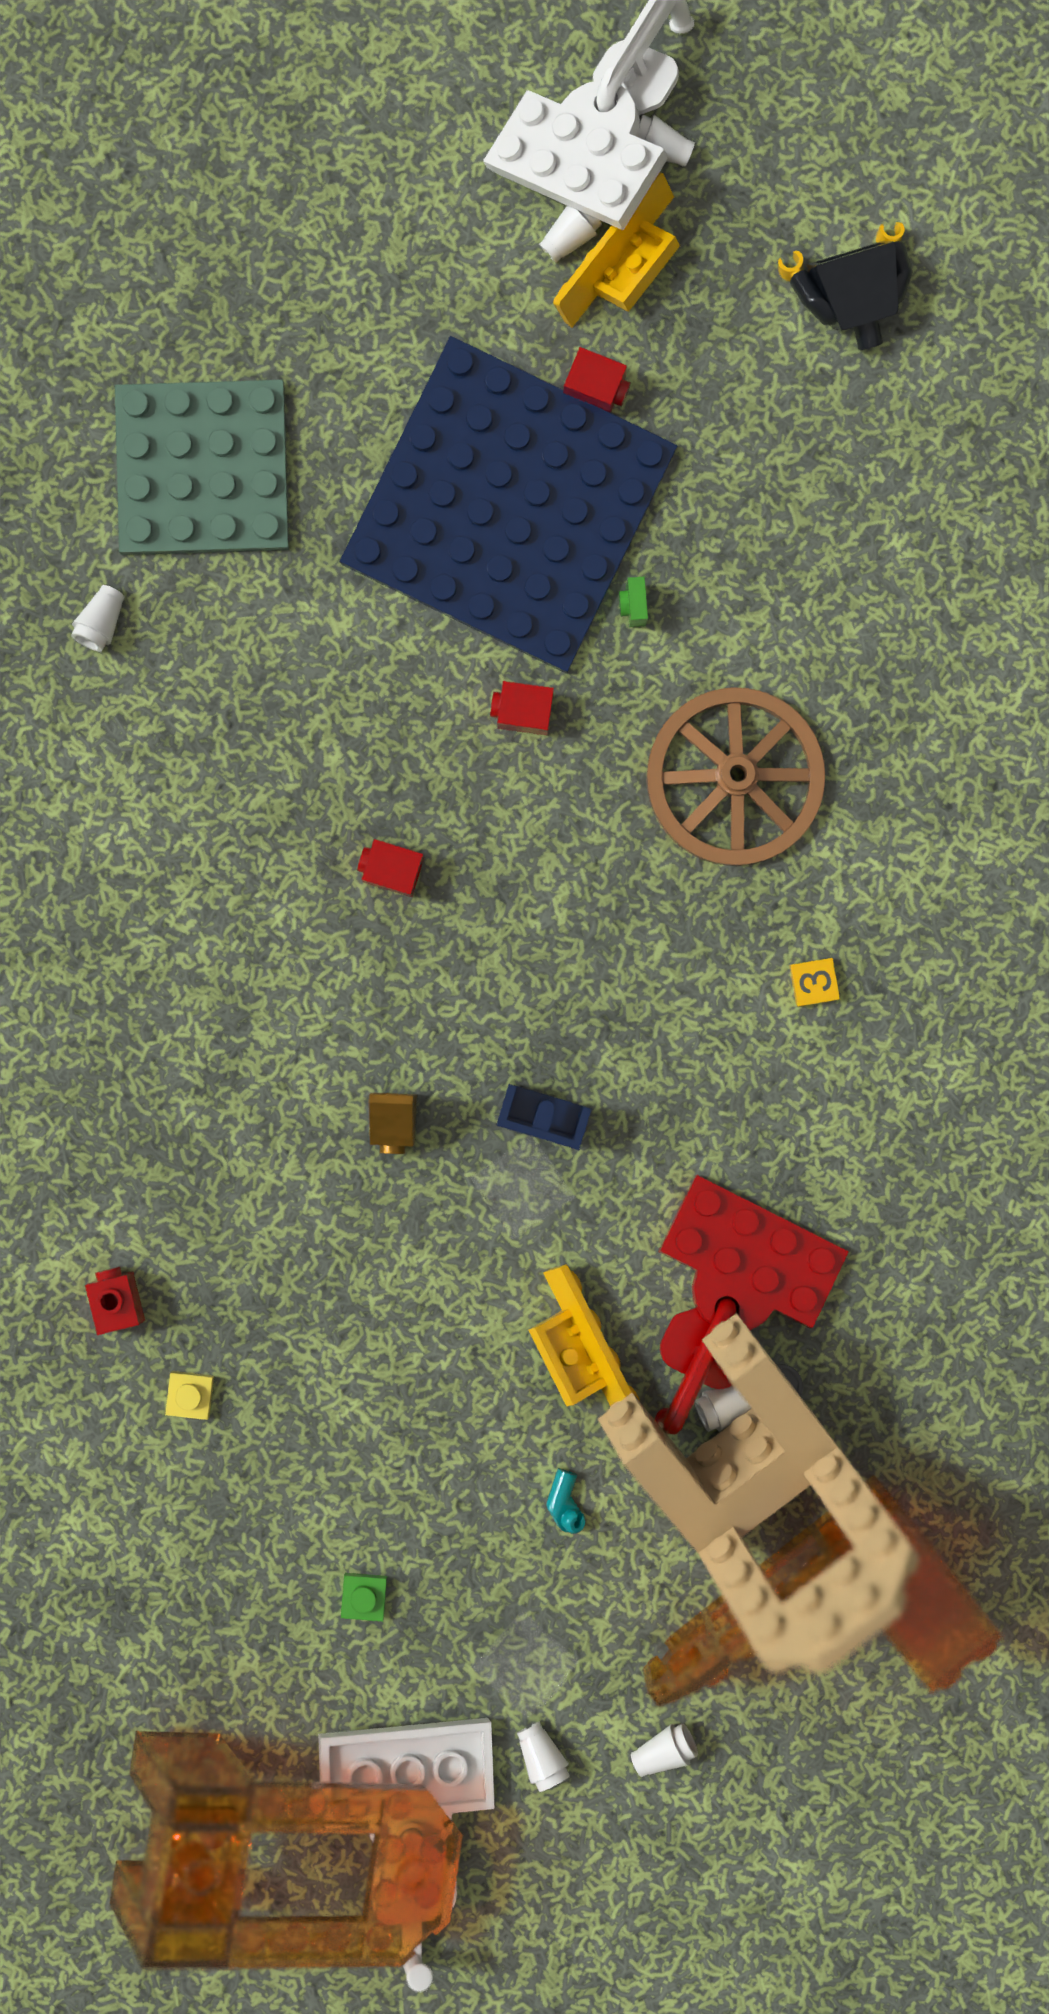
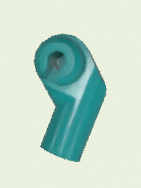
[546,1468,586,1534]

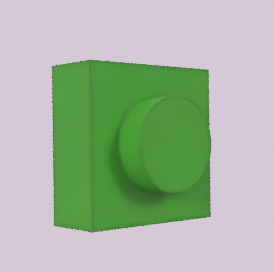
[619,576,648,627]
[341,1573,387,1622]

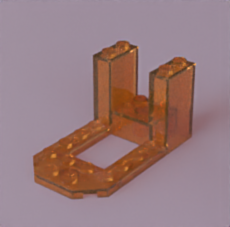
[642,1474,1003,1707]
[110,1731,463,1970]

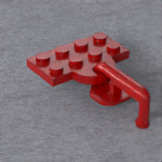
[655,1175,849,1435]

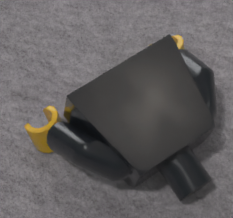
[778,222,913,350]

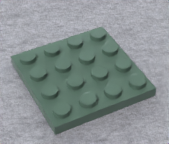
[115,380,289,555]

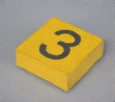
[789,958,840,1007]

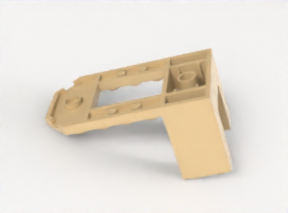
[598,1313,920,1672]

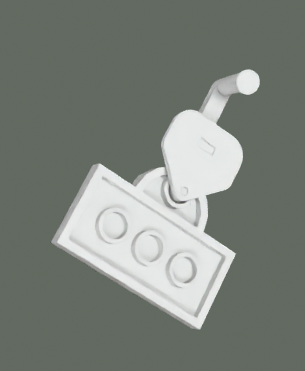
[483,0,694,230]
[318,1718,495,1992]

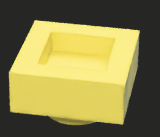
[165,1371,214,1420]

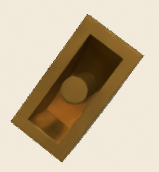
[369,1093,417,1154]

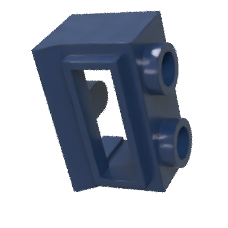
[496,1084,591,1150]

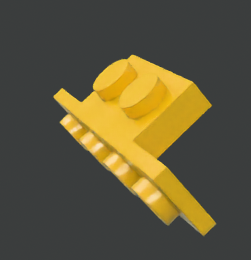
[553,172,680,328]
[528,1264,640,1407]

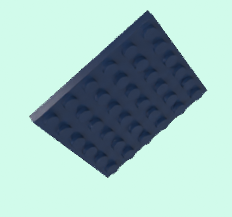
[339,336,678,674]

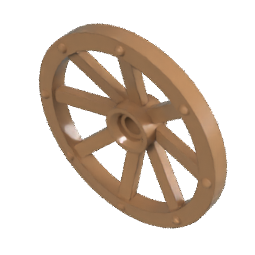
[647,687,825,866]

